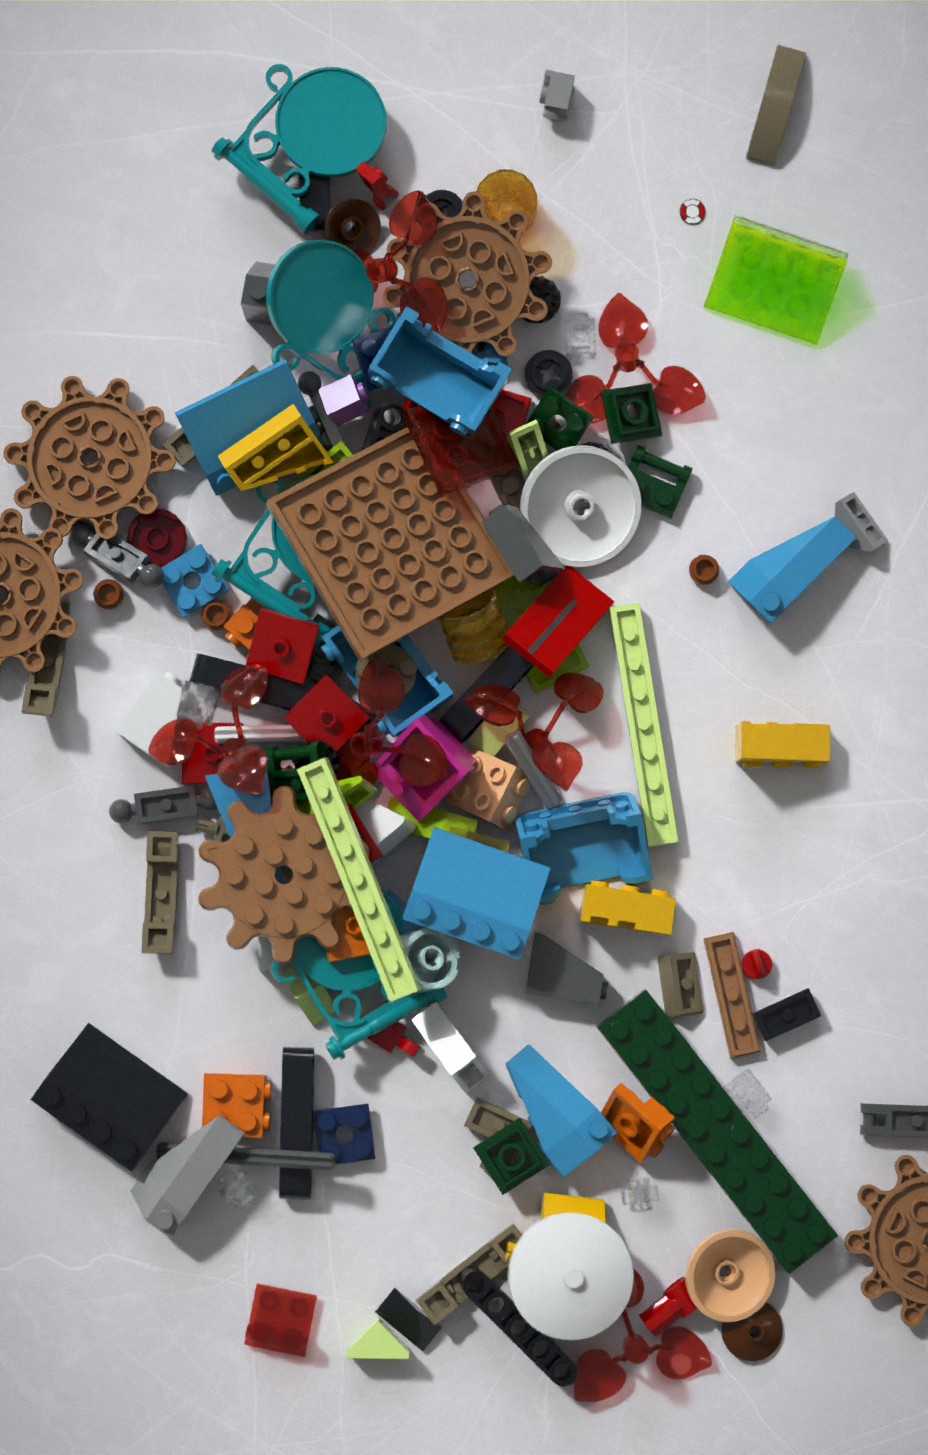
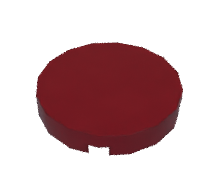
[127,509,188,568]

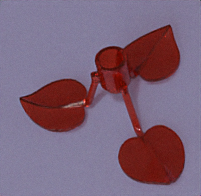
[351,190,447,331]
[566,293,706,424]
[336,659,447,787]
[148,664,268,794]
[463,672,604,791]
[574,1268,712,1402]

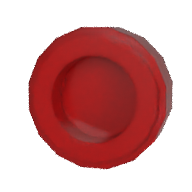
[741,949,772,980]

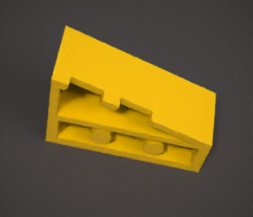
[218,404,334,492]
[579,880,676,935]

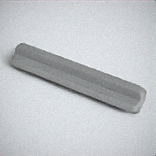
[505,730,561,809]

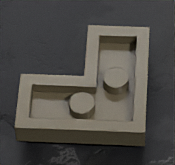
[464,1098,531,1170]

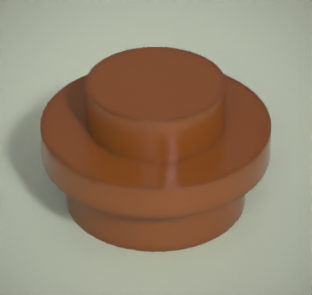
[689,555,719,585]
[93,579,124,610]
[201,600,232,631]

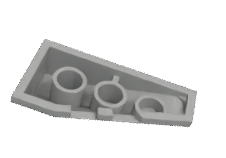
[130,1115,245,1239]

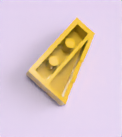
[735,721,830,769]

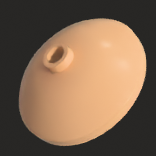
[685,1229,775,1322]

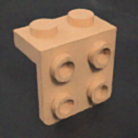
[445,748,530,831]

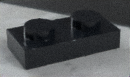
[752,988,821,1041]

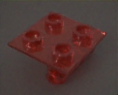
[244,1283,317,1357]

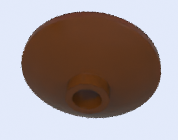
[323,198,381,257]
[721,1302,783,1361]

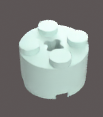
[400,928,460,993]

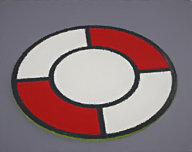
[680,199,706,224]

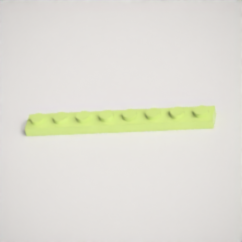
[609,603,679,847]
[297,757,421,1002]

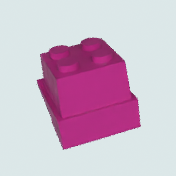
[369,714,477,822]

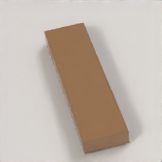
[703,932,761,1058]

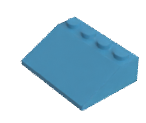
[175,359,324,496]
[402,827,551,960]

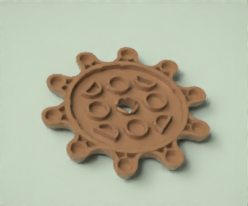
[383,191,552,357]
[3,376,176,540]
[0,508,84,673]
[198,786,370,965]
[844,1155,928,1327]

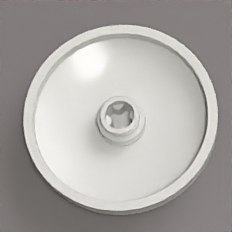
[520,445,641,567]
[508,1212,633,1340]

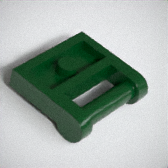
[628,445,693,519]
[264,741,326,803]

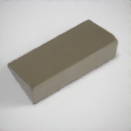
[658,952,703,1017]

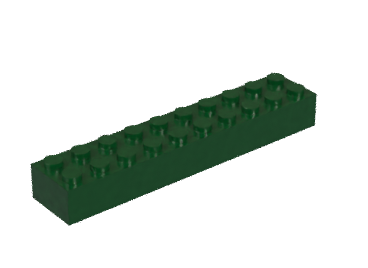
[596,989,838,1274]

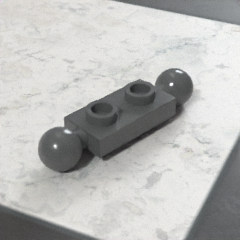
[297,371,346,451]
[70,522,164,588]
[109,785,218,825]

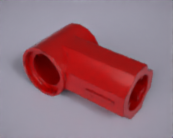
[639,1276,697,1337]

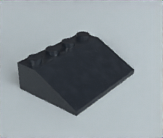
[30,1023,188,1171]

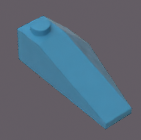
[728,517,857,623]
[505,1044,617,1178]

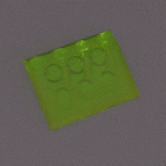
[703,215,849,345]

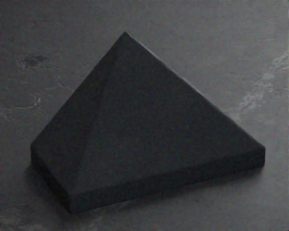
[375,1287,442,1351]

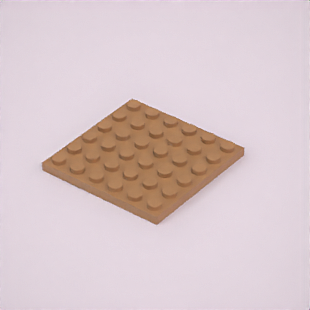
[266,419,515,661]

